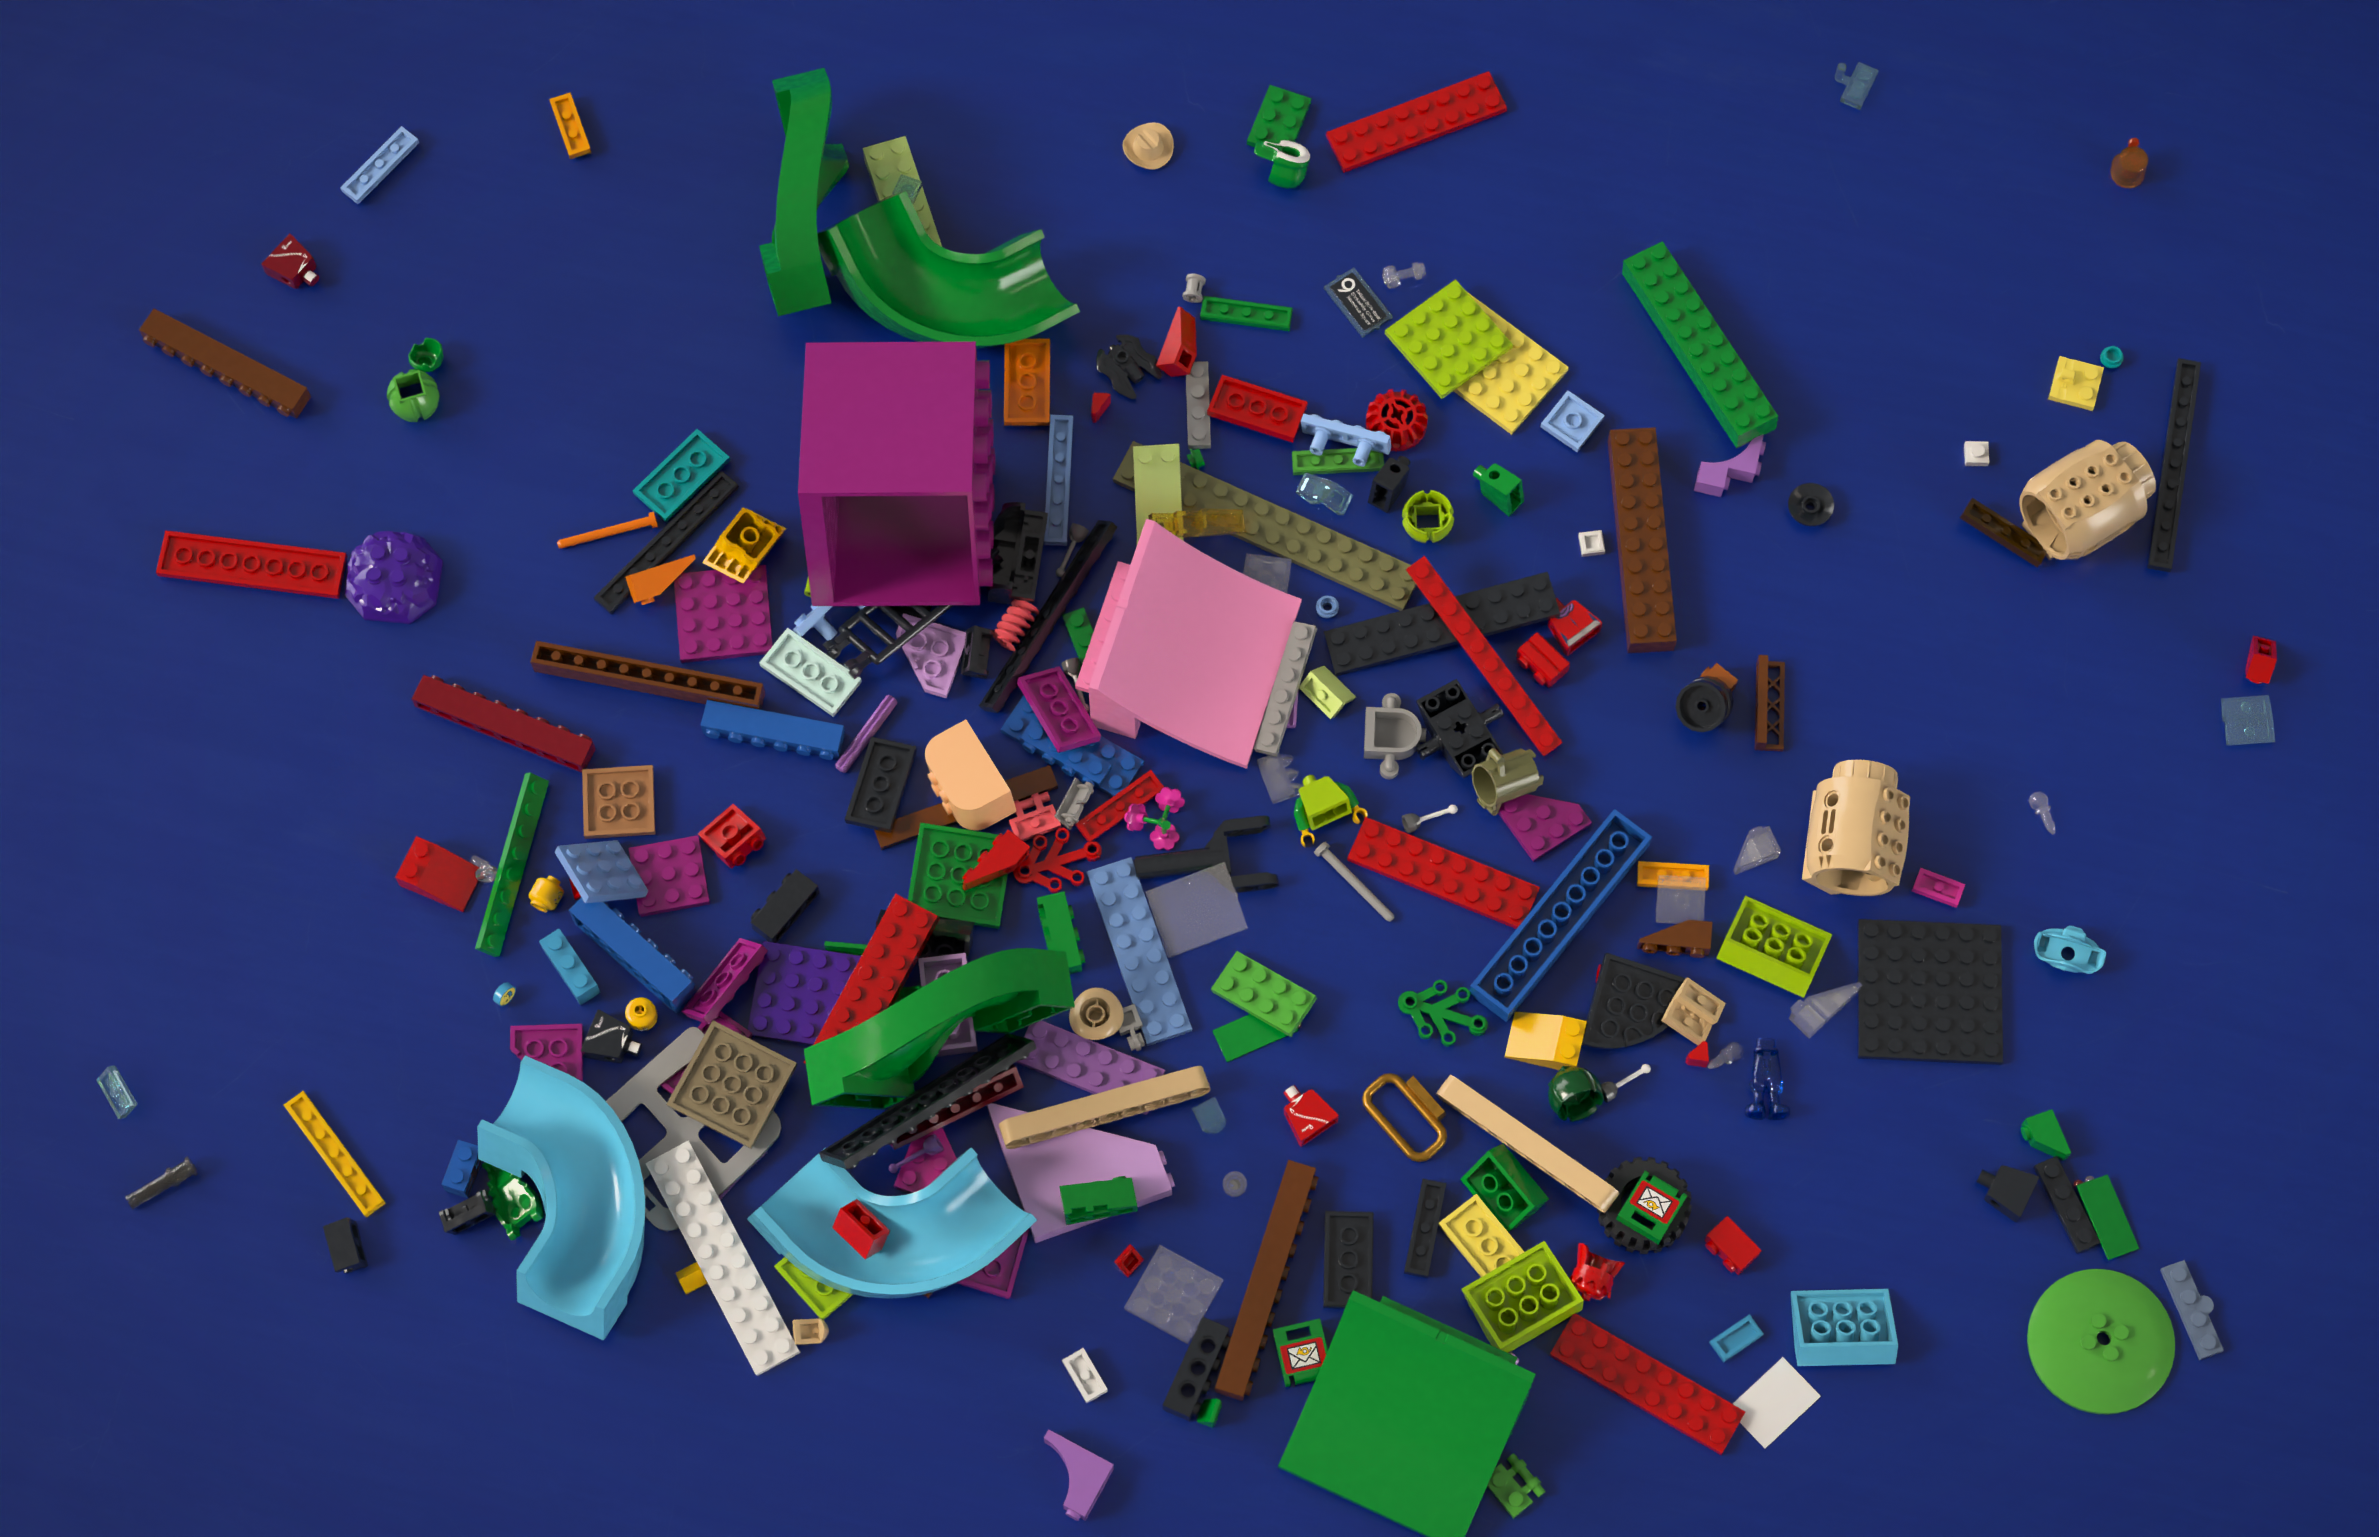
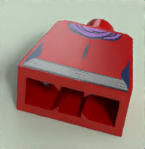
[1548,598,1602,656]

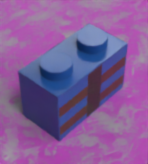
[441,1140,482,1198]

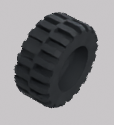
[1597,1157,1692,1254]

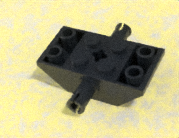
[1416,679,1504,778]

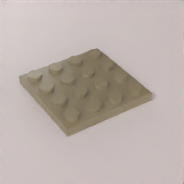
[666,1020,798,1149]

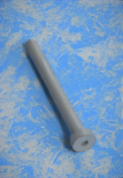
[1314,841,1395,922]

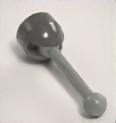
[1056,523,1089,577]

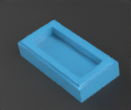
[1709,1314,1764,1363]

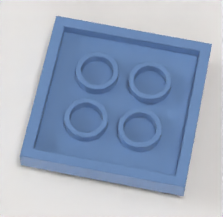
[555,840,648,903]

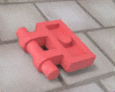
[1009,792,1061,841]

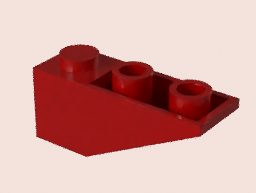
[1156,307,1197,377]
[962,829,1030,890]

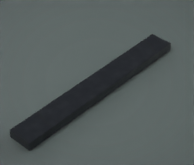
[594,471,739,614]

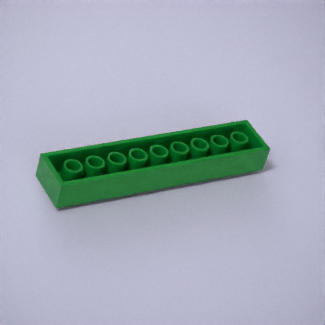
[1622,241,1778,449]

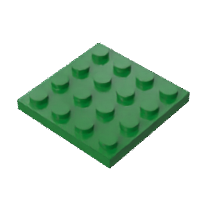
[908,822,1008,929]

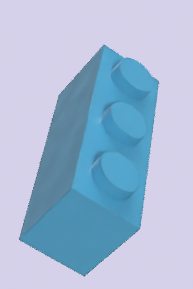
[539,929,601,1006]

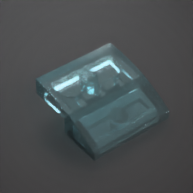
[2221,695,2275,745]

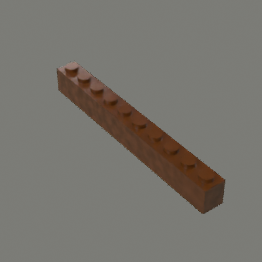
[530,641,765,710]
[1215,1160,1319,1401]

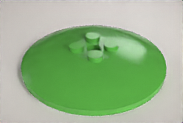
[2027,1269,2175,1415]

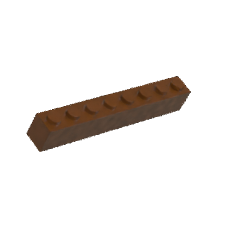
[139,309,311,419]

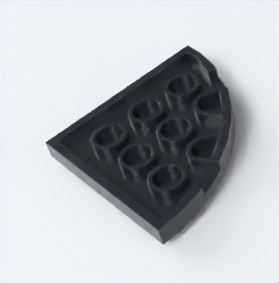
[1582,953,1696,1049]

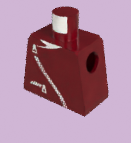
[261,233,319,289]

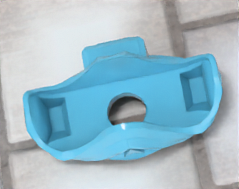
[2034,925,2106,974]

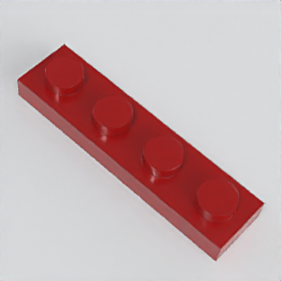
[1075,770,1164,842]

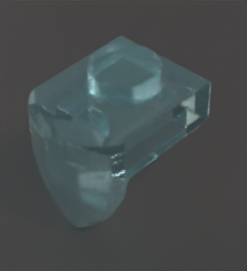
[1192,1097,1227,1134]

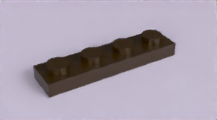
[1960,498,2047,568]

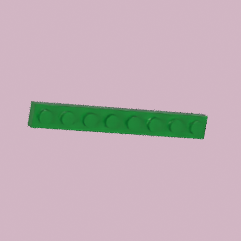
[475,772,549,957]

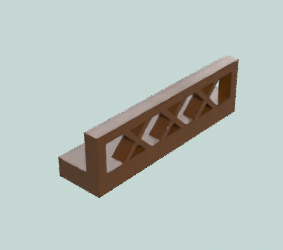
[1755,655,1785,752]

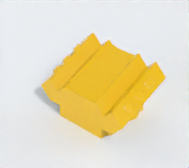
[702,507,787,583]

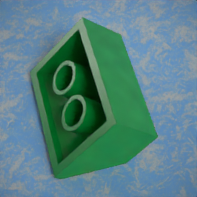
[1460,1143,1549,1233]

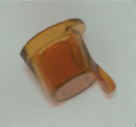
[2111,138,2148,188]

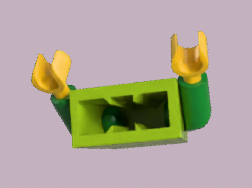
[1294,775,1368,847]

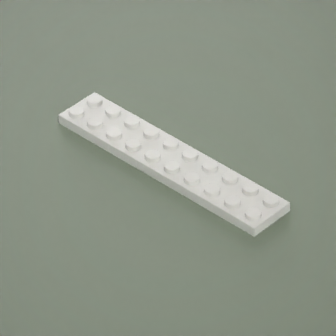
[645,1140,800,1376]

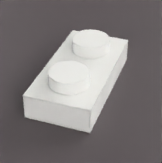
[1062,1348,1108,1403]

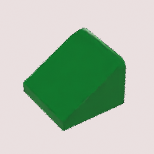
[1197,1399,1222,1428]

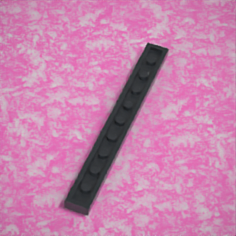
[2147,358,2201,572]
[979,520,1117,713]

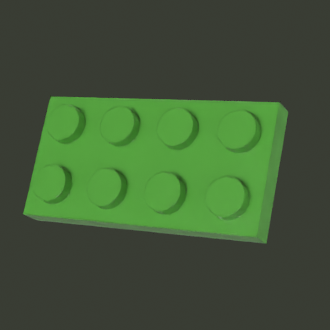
[1211,951,1317,1037]

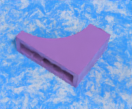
[1044,1429,1114,1521]

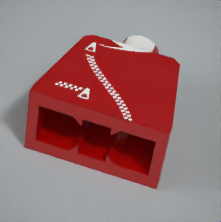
[1283,1085,1339,1147]

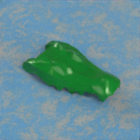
[482,1162,544,1240]

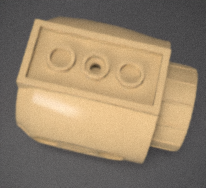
[2019,440,2156,561]
[1802,760,1910,896]

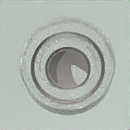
[1223,1171,1247,1197]

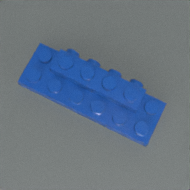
[1000,695,1144,797]

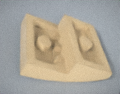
[1661,978,1726,1045]

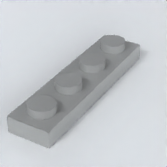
[1186,361,1211,449]

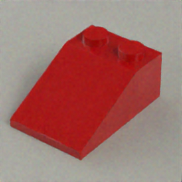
[395,836,484,912]

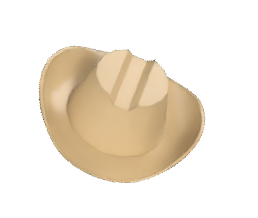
[1123,123,1174,169]
[1069,988,1124,1040]

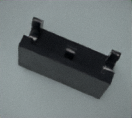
[961,625,994,679]
[439,1189,496,1235]
[323,1217,368,1274]

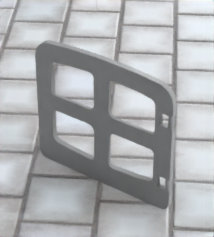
[606,1027,782,1231]

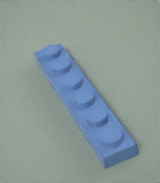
[1044,415,1073,546]

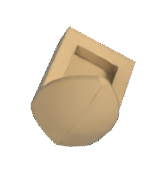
[792,1318,829,1345]

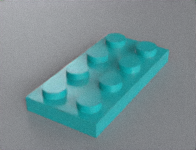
[633,429,730,522]

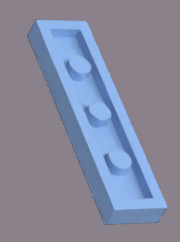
[340,126,419,204]

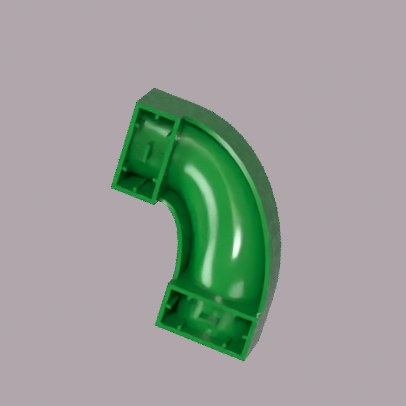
[759,68,849,316]

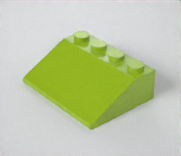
[1716,896,1832,998]
[1461,1241,1584,1353]

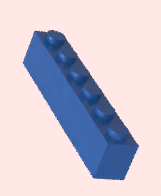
[701,700,845,760]

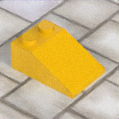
[1504,1012,1587,1070]

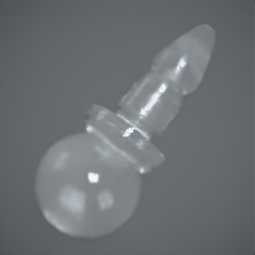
[2029,792,2055,834]
[1708,1042,1744,1069]

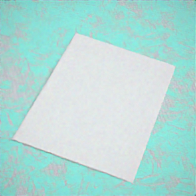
[1733,1357,1821,1448]

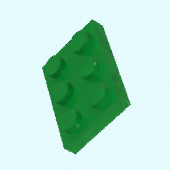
[1247,85,1312,147]

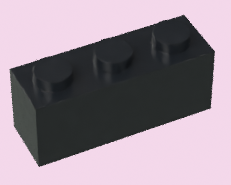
[750,869,820,943]

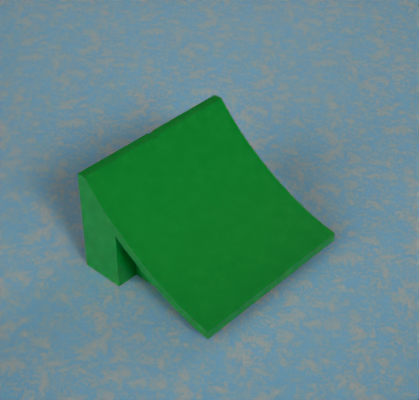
[1278,1290,1536,1537]

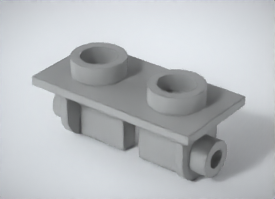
[1054,778,1094,830]

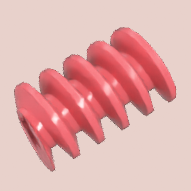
[993,599,1039,651]

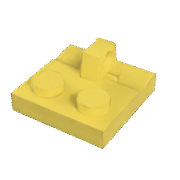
[2048,356,2104,411]

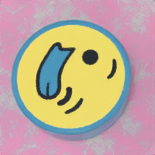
[493,982,516,1007]

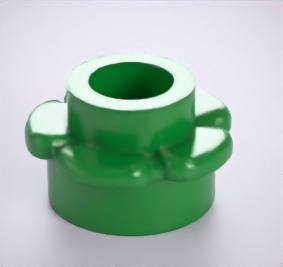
[1187,448,1205,470]

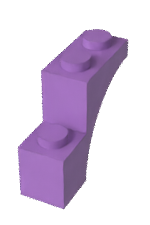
[1694,434,1766,497]

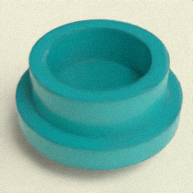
[2100,346,2124,368]

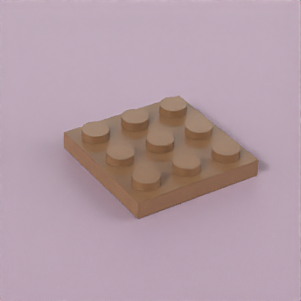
[582,765,656,839]

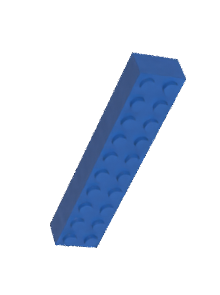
[1469,809,1652,1022]

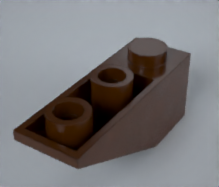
[1637,920,1712,958]

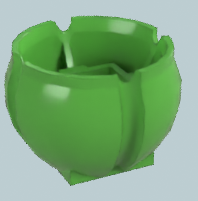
[387,369,440,422]

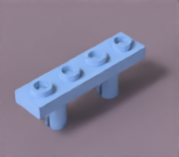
[1301,414,1392,467]
[793,605,865,641]

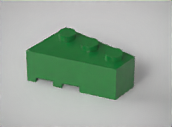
[1037,891,1085,974]
[1059,1176,1138,1225]

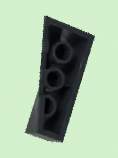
[876,909,974,958]

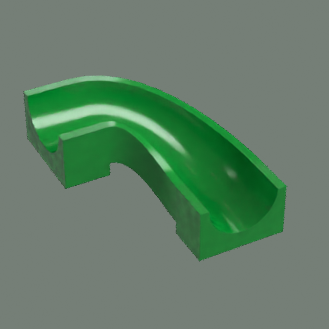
[817,191,1080,349]
[804,948,1075,1110]

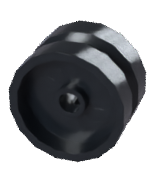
[1676,676,1734,732]

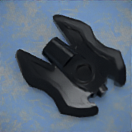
[1096,334,1162,399]

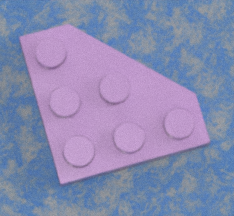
[896,613,966,699]

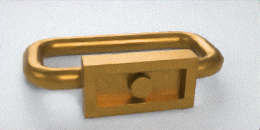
[1362,1073,1447,1162]

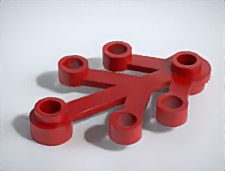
[1013,828,1102,893]

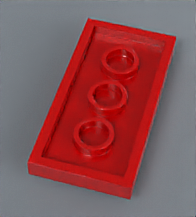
[1207,375,1308,443]

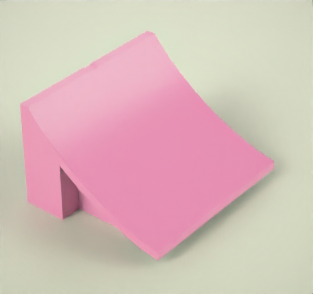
[1075,519,1302,769]

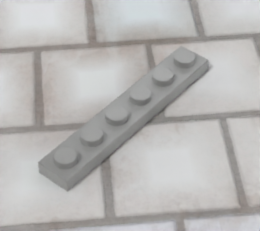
[1254,621,1317,756]

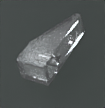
[1789,982,1862,1039]

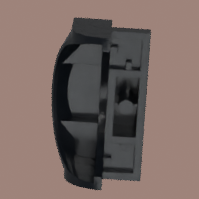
[986,502,1048,605]

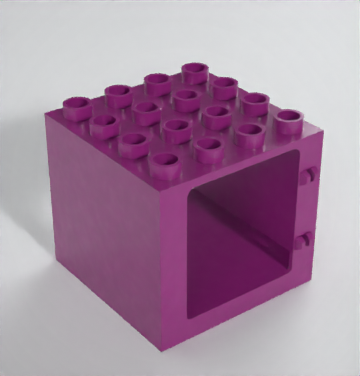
[798,341,995,606]

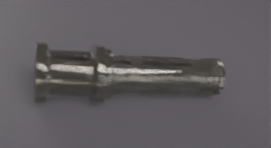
[125,1156,199,1209]

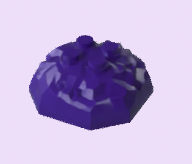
[344,531,443,624]

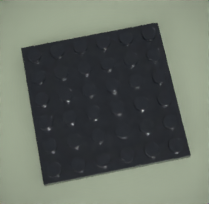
[1858,919,2003,1065]

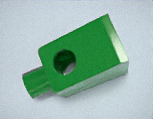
[1473,464,1524,516]

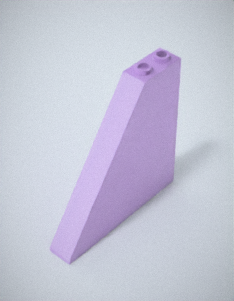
[987,1103,1175,1243]

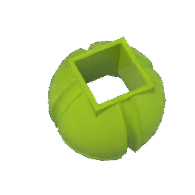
[1402,490,1454,543]

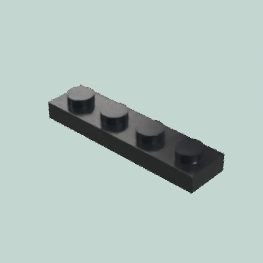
[2033,1156,2100,1254]
[1404,1179,1446,1278]

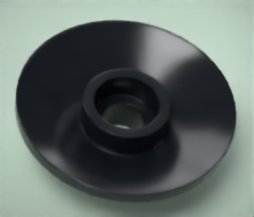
[1788,483,1834,526]

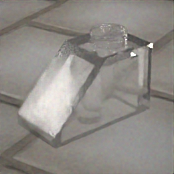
[1733,826,1781,875]

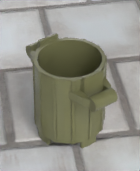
[1472,748,1544,816]

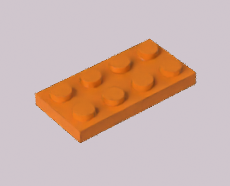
[1004,339,1050,426]

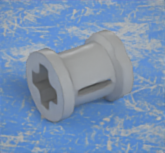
[1182,274,1206,303]

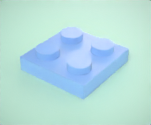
[1541,391,1605,452]

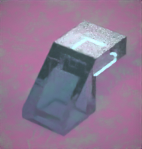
[1296,473,1353,515]

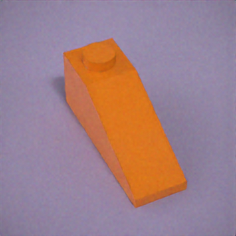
[625,554,696,605]

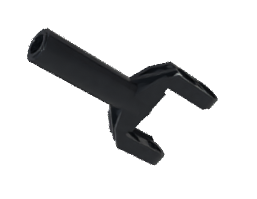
[1134,816,1279,893]

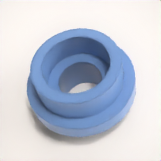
[1316,596,1339,618]

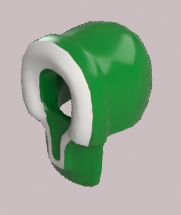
[1254,140,1310,189]

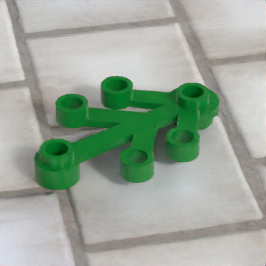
[1398,980,1488,1047]

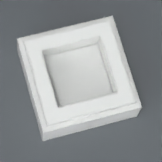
[1578,530,1605,557]

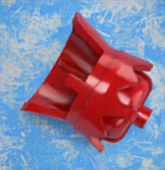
[1569,1243,1625,1301]

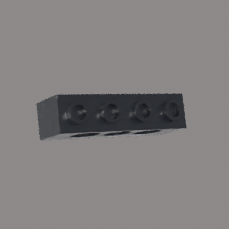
[1163,1316,1231,1422]

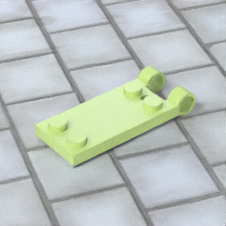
[1133,444,1184,544]

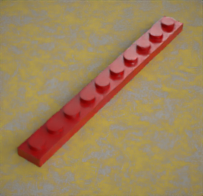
[1406,556,1563,757]

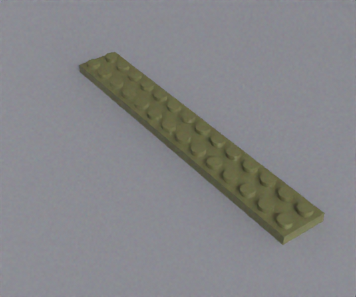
[1113,441,1416,611]

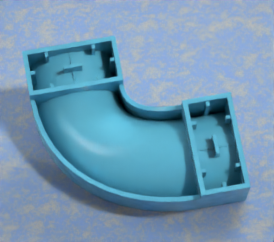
[477,1056,645,1340]
[747,1147,1037,1298]

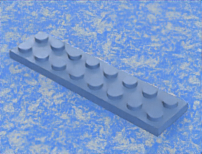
[1087,857,1192,1046]

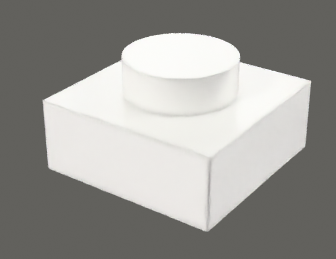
[1964,441,1989,466]

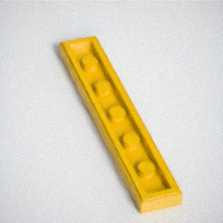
[284,1091,386,1218]

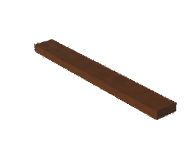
[874,765,1058,850]

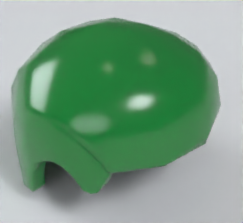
[408,338,443,373]

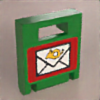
[1616,1170,1688,1244]
[1272,1318,1328,1387]

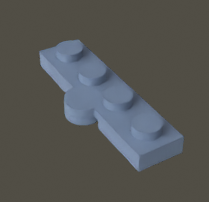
[2160,1260,2224,1360]

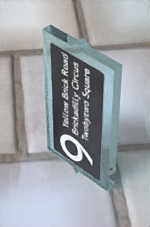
[1324,267,1393,338]

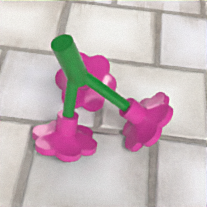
[1124,787,1185,851]

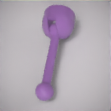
[889,1134,944,1173]

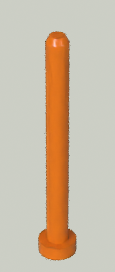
[557,511,658,549]

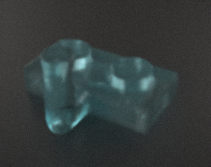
[1835,62,1879,110]

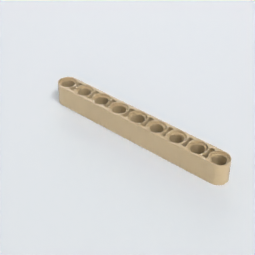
[999,1066,1211,1149]
[1436,1075,1620,1213]

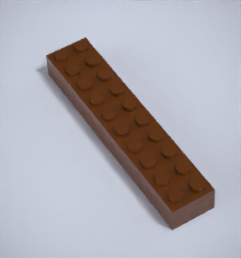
[1608,427,1677,653]

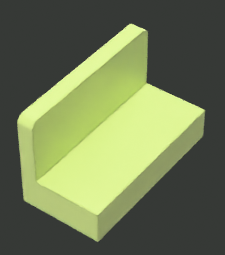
[1299,666,1356,719]

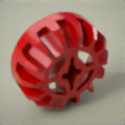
[1366,389,1428,451]

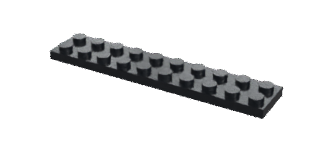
[1324,572,1560,676]
[819,1033,1037,1170]

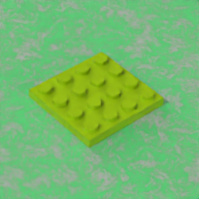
[1385,279,1513,399]

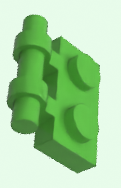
[1487,1453,1546,1519]

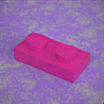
[1912,868,1965,908]

